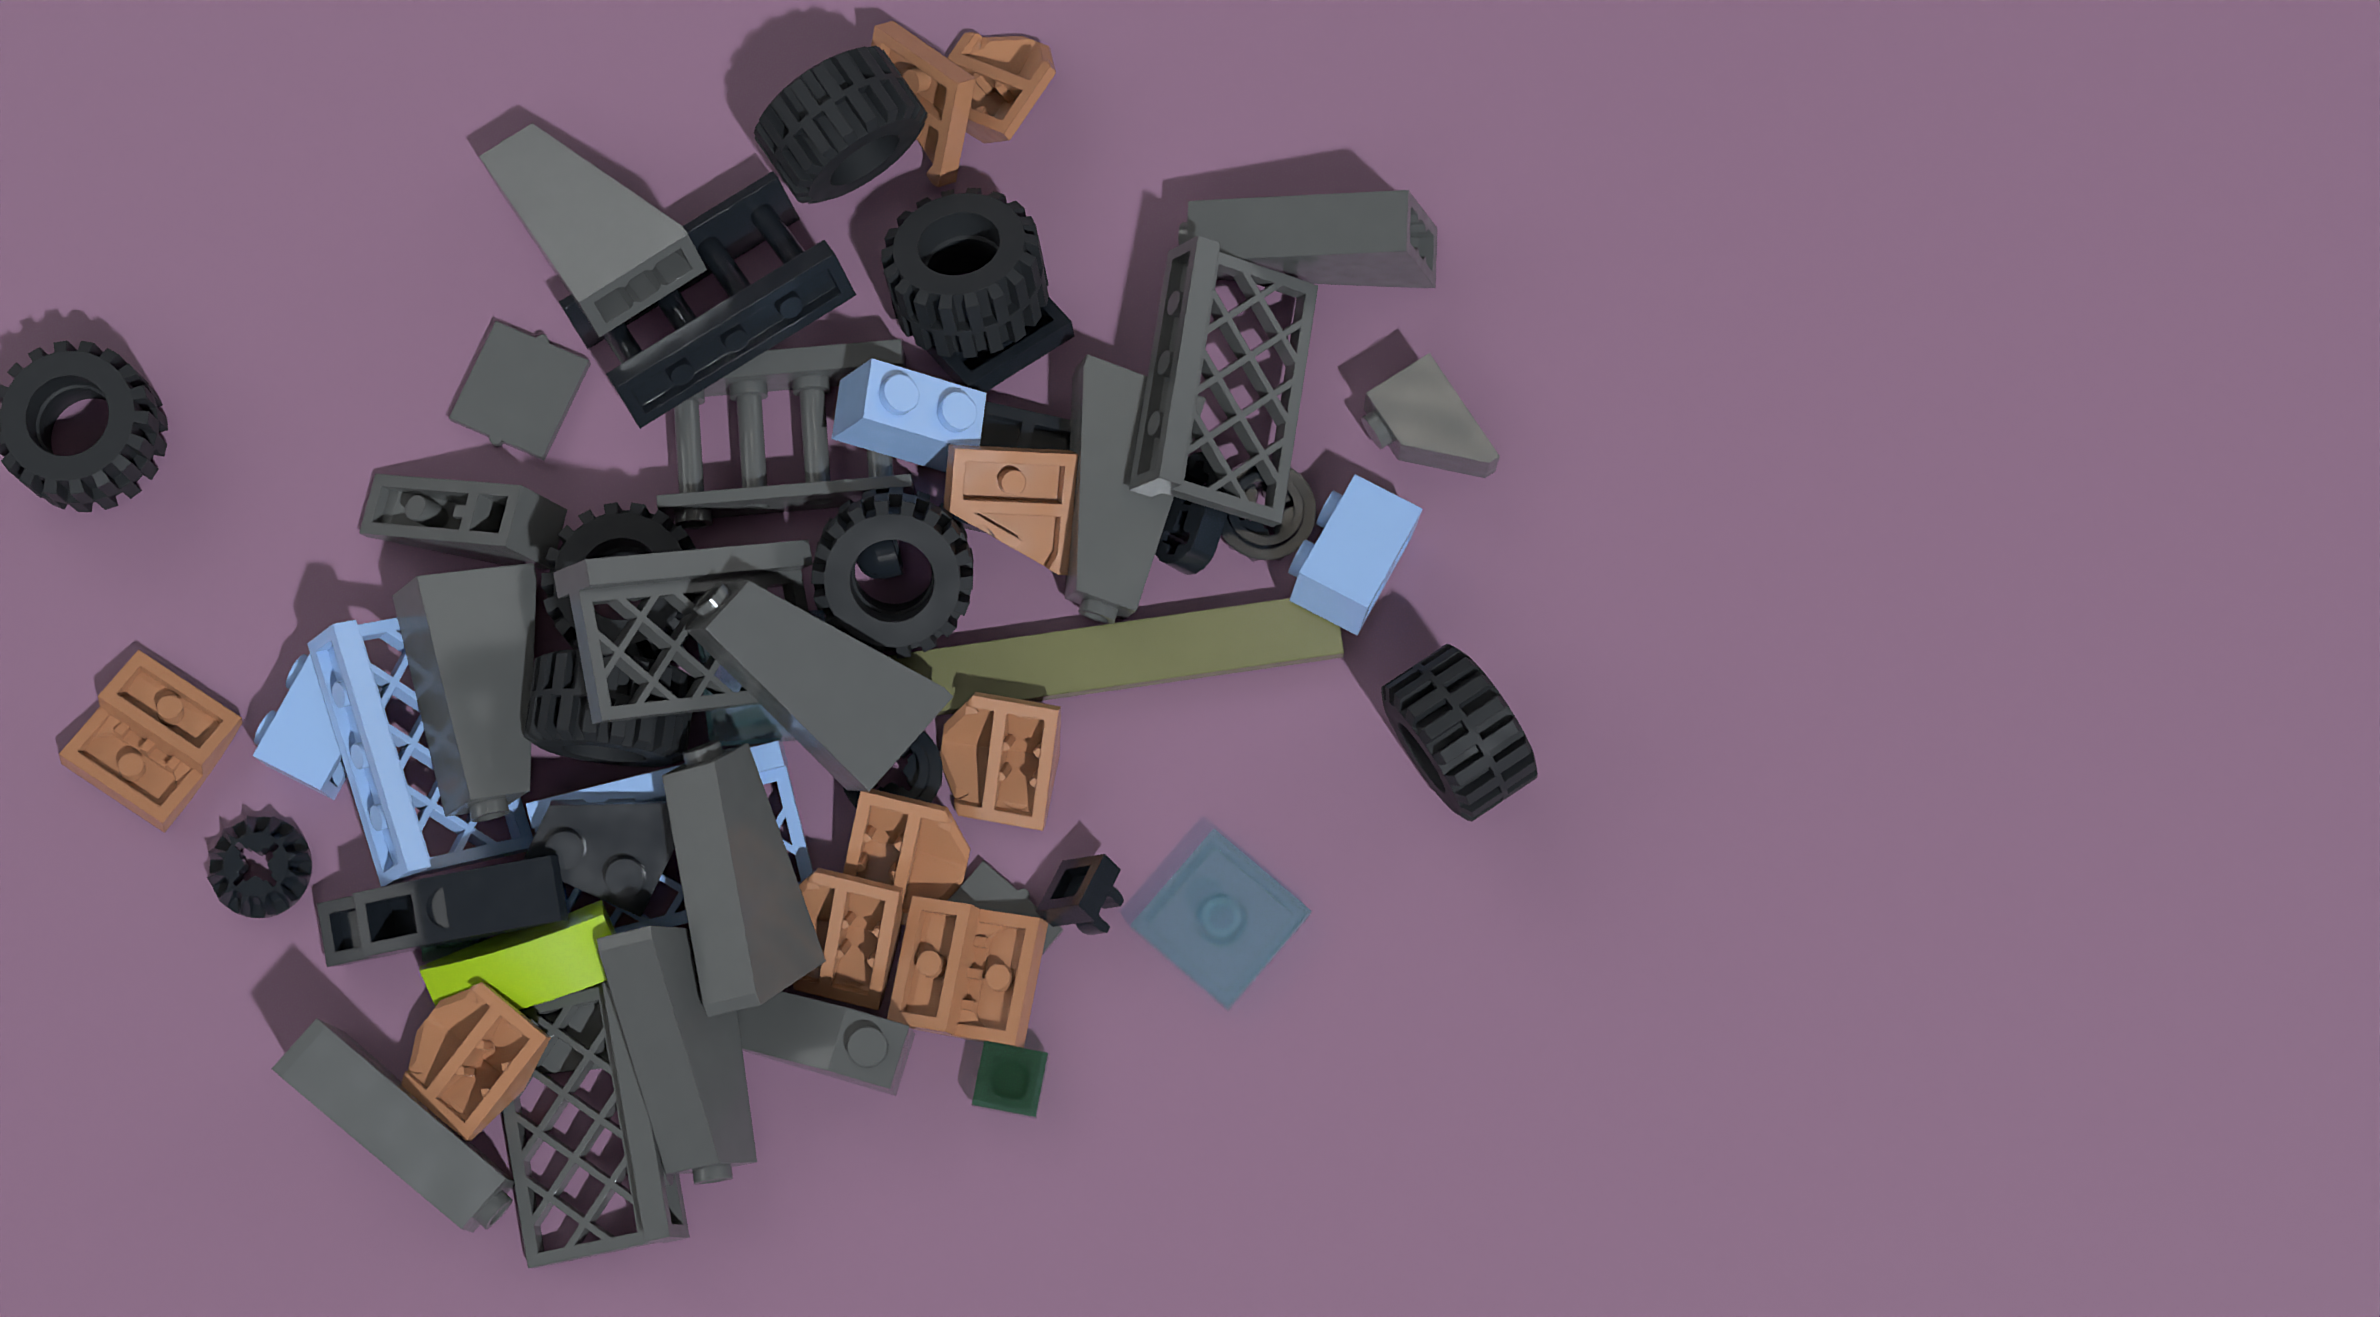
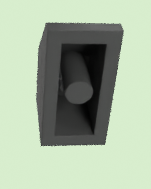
[1361,353,1500,478]

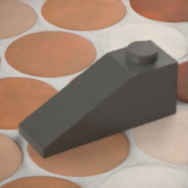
[359,474,567,570]
[737,991,915,1096]

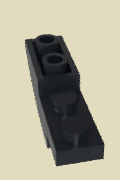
[317,855,569,967]

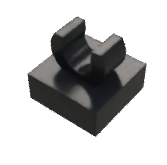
[1036,854,1124,935]

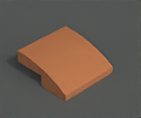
[59,649,242,833]
[887,896,1048,1049]

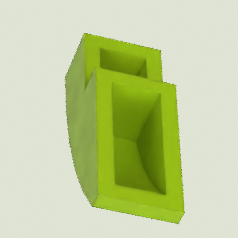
[419,900,616,1010]

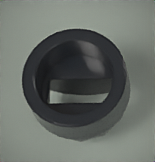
[856,540,904,579]

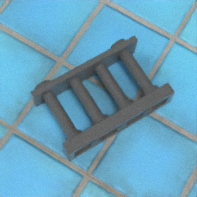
[656,339,916,529]

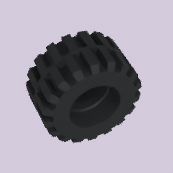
[754,46,927,204]
[881,188,1049,358]
[0,340,168,512]
[811,486,974,659]
[541,502,696,660]
[1381,644,1538,822]
[524,650,695,767]

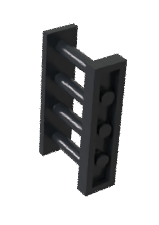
[559,171,856,429]

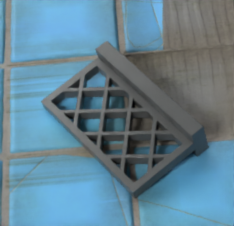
[1129,235,1318,527]
[553,540,813,724]
[503,982,690,1269]

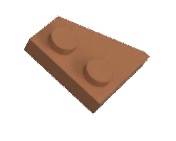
[871,21,976,188]
[943,445,1078,575]

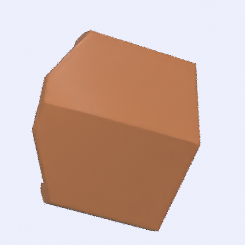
[947,32,1056,144]
[940,692,1061,831]
[843,789,971,925]
[792,868,903,1010]
[401,982,551,1141]

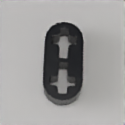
[1155,452,1232,575]

